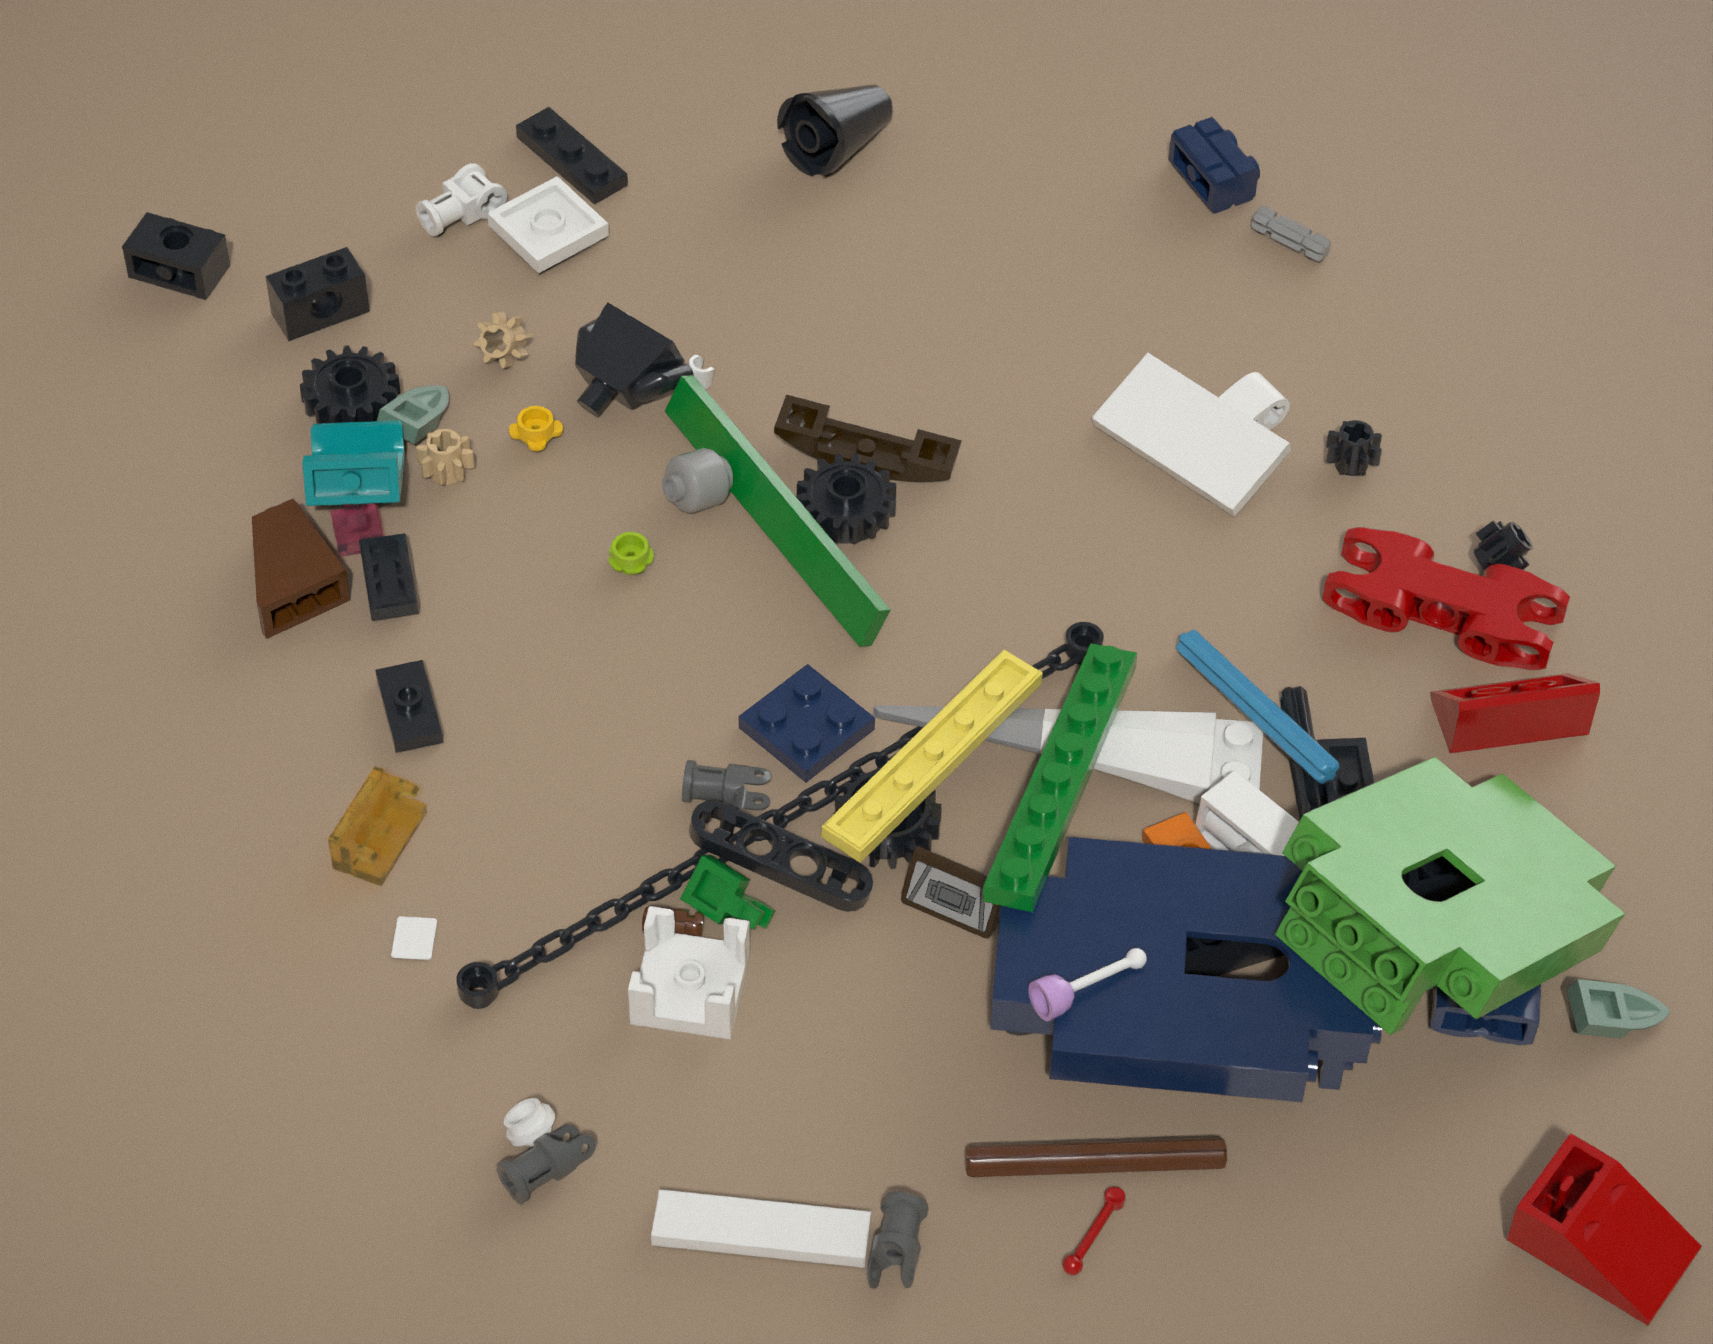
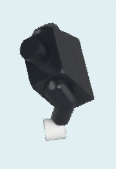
[575,302,715,417]

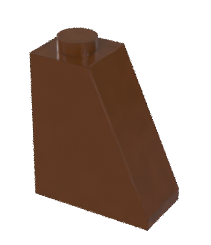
[252,498,350,639]

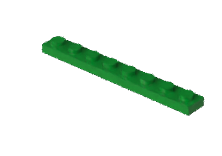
[983,643,1137,912]

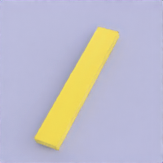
[821,649,1043,863]

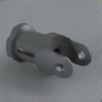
[682,760,771,811]
[496,1125,596,1205]
[867,1192,929,1289]

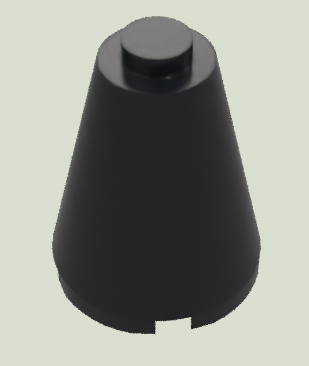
[777,85,893,176]

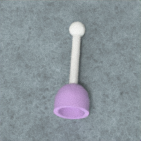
[1028,948,1147,1021]

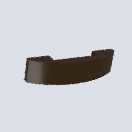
[774,394,962,482]

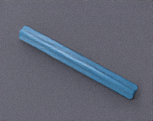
[1176,630,1340,784]

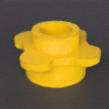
[509,406,563,451]

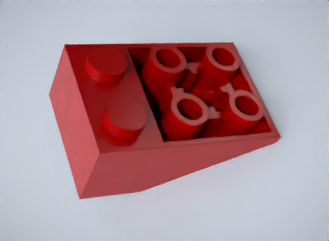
[1507,1133,1702,1326]

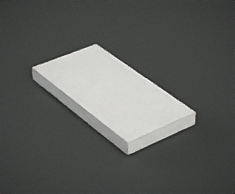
[1092,353,1291,517]

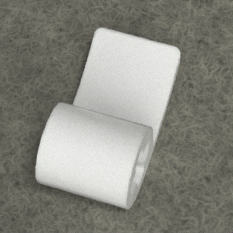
[1219,372,1290,430]

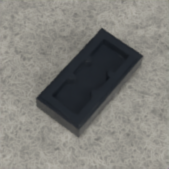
[359,533,419,621]
[375,660,443,753]

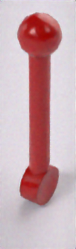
[1062,1187,1126,1276]

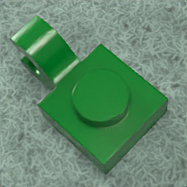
[680,855,776,930]

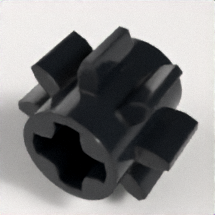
[1326,420,1382,476]
[1473,520,1533,570]

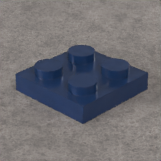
[738,664,875,783]

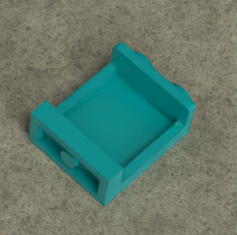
[302,421,405,506]

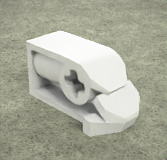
[1195,770,1299,856]

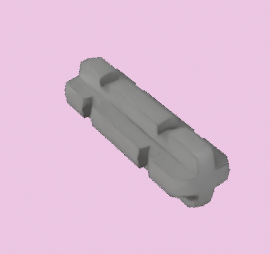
[1251,206,1332,262]

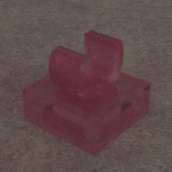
[330,503,383,557]

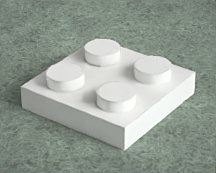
[487,176,609,273]

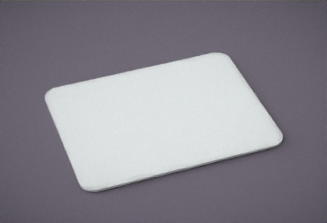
[391,916,437,960]

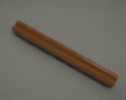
[965,1137,1227,1177]

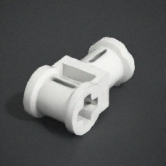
[415,163,508,237]

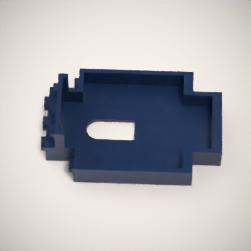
[990,837,1382,1102]

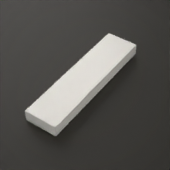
[651,1189,871,1268]

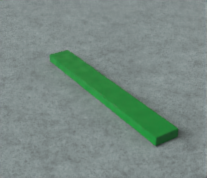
[664,375,891,647]

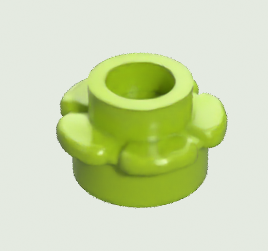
[608,532,654,575]

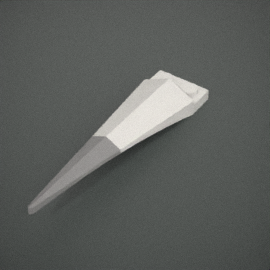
[874,705,1263,804]

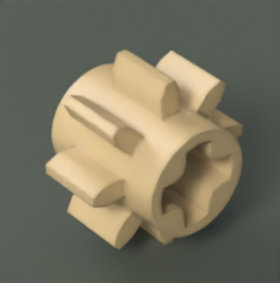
[473,311,532,368]
[416,429,475,485]

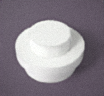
[504,1098,555,1147]

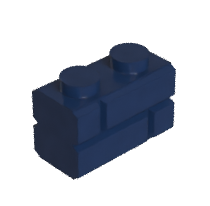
[1168,117,1260,214]

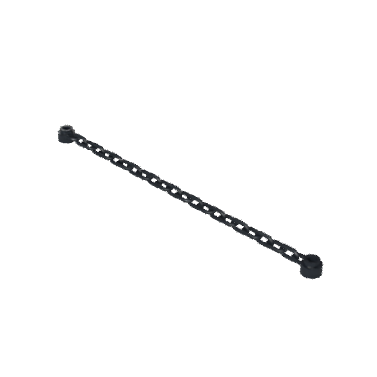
[456,622,1104,1009]

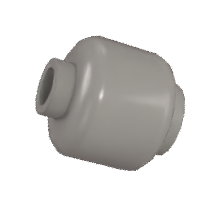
[662,448,733,513]

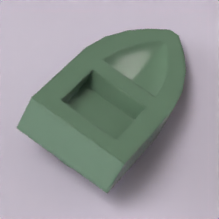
[377,385,449,444]
[1567,979,1670,1039]

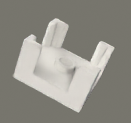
[628,906,750,1040]

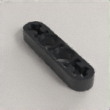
[689,800,873,912]

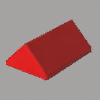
[1430,673,1600,754]

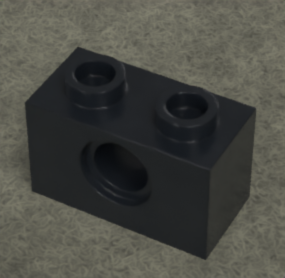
[122,212,230,300]
[265,247,370,341]

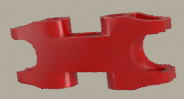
[1322,527,1570,670]

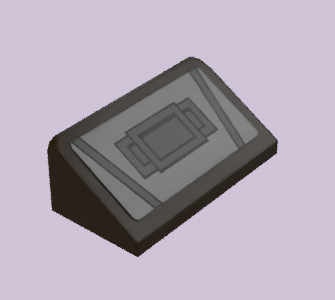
[901,846,1001,939]

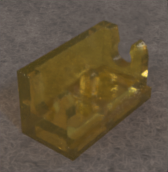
[328,766,427,886]

